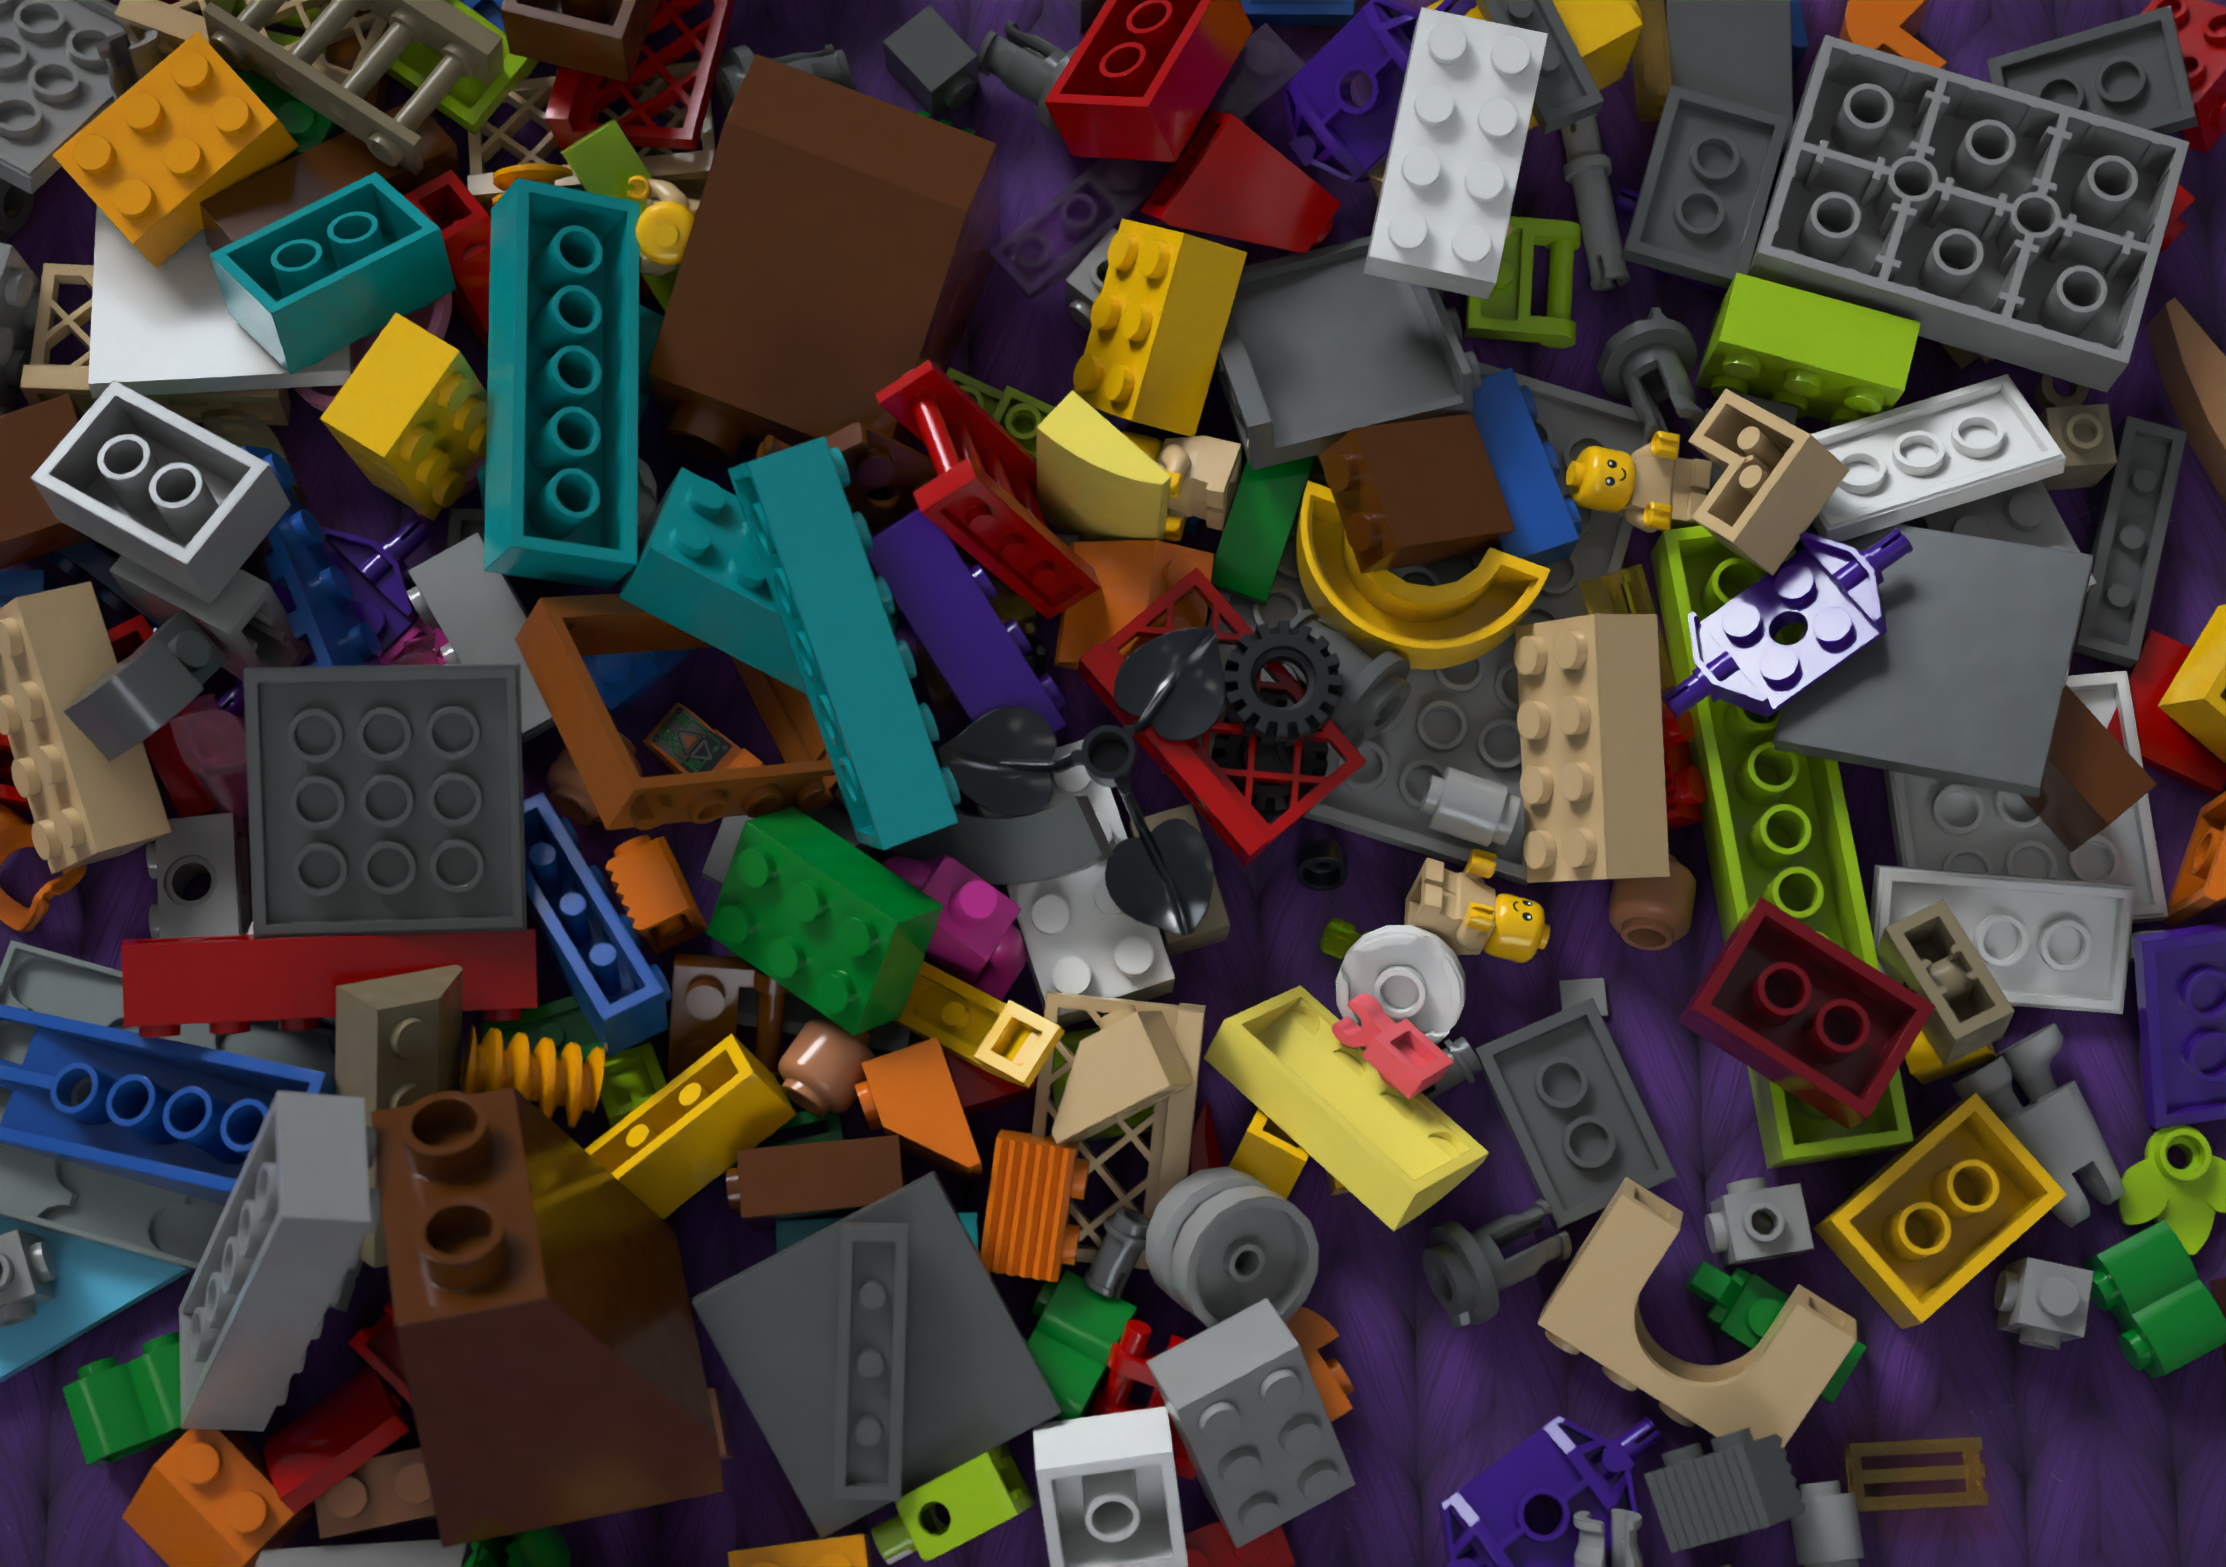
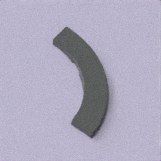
[834,787,1114,885]

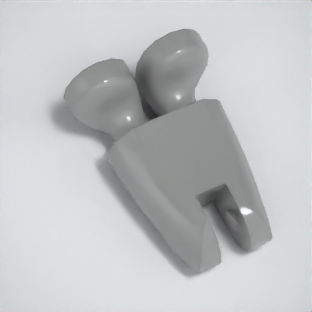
[1950,1023,2126,1227]

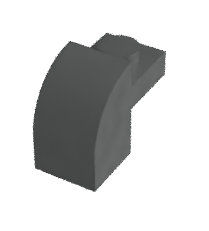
[64,609,228,761]

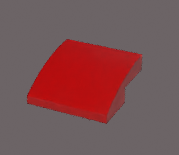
[263,1364,409,1515]

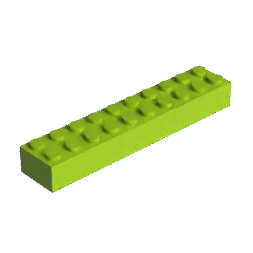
[1650,526,1914,1169]

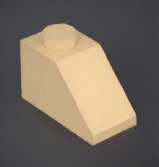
[1051,1005,1194,1143]

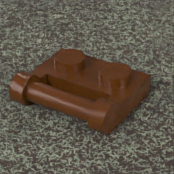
[667,953,789,1087]

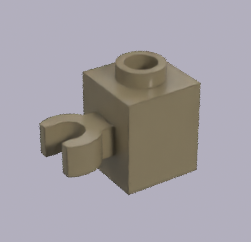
[2034,374,2117,490]

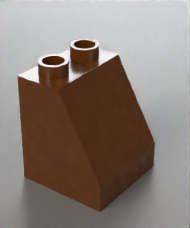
[647,54,1001,500]
[371,1087,724,1548]

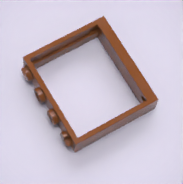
[515,593,839,830]

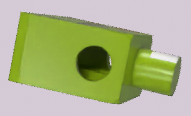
[871,1442,1036,1565]

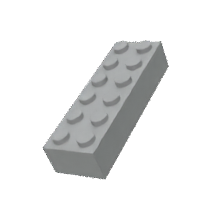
[179,1091,380,1431]

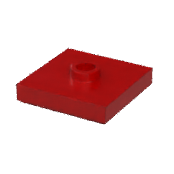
[2107,629,2226,797]

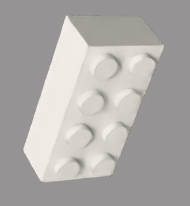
[1363,7,1548,299]
[975,739,1175,1027]

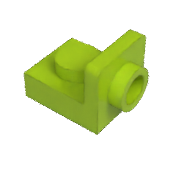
[599,1042,667,1129]

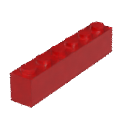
[121,923,538,1038]

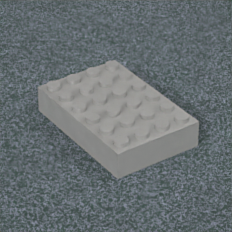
[1748,35,2190,393]

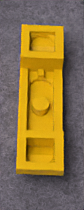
[893,961,1065,1088]

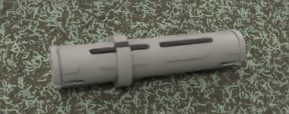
[1561,113,1630,291]

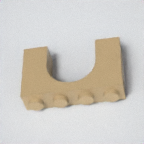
[1538,1177,1857,1448]

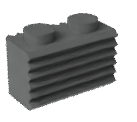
[1644,1427,1806,1553]

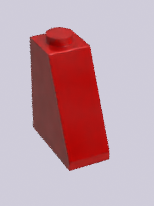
[1140,110,1341,254]

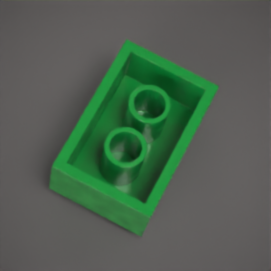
[706,806,944,1036]

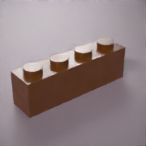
[200,102,459,252]

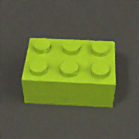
[1695,272,1921,427]

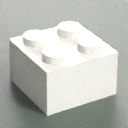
[1033,1406,1188,1567]

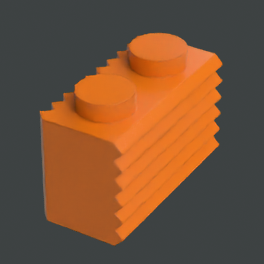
[605,835,708,955]
[980,1129,1090,1282]

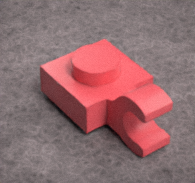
[1331,993,1454,1099]

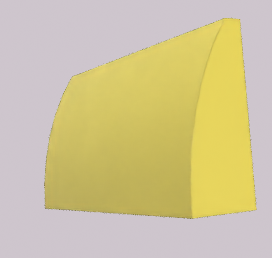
[1036,390,1171,542]
[1204,985,1489,1231]

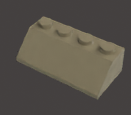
[335,964,463,1268]

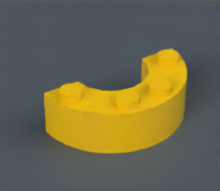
[1295,481,1551,670]

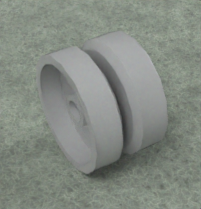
[1145,1167,1319,1328]

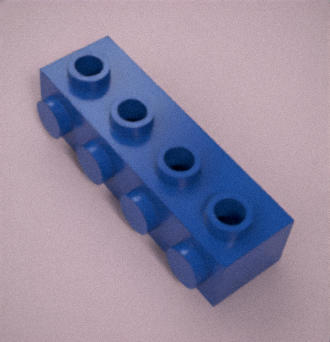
[524,792,672,1058]

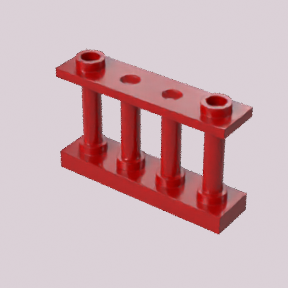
[875,360,1101,620]

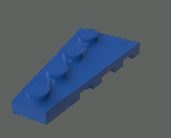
[241,445,382,667]

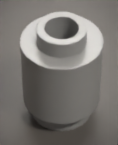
[1420,767,1521,847]
[1790,1480,1865,1567]

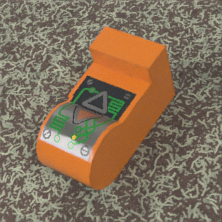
[643,702,765,774]

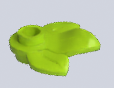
[2117,1125,2226,1256]

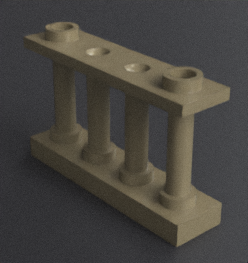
[203,0,504,176]

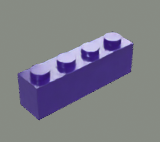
[865,507,1067,733]

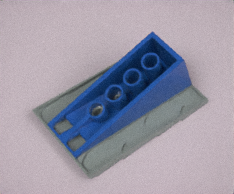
[0,940,363,1312]

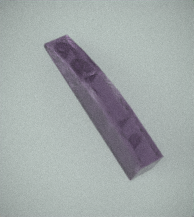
[989,23,1306,300]

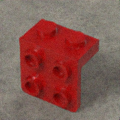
[2141,0,2226,154]

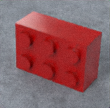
[1044,0,1253,162]

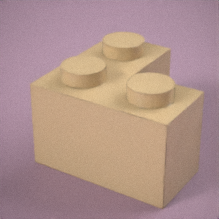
[1688,389,1849,576]

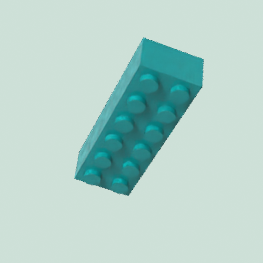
[484,178,640,589]
[728,436,961,850]

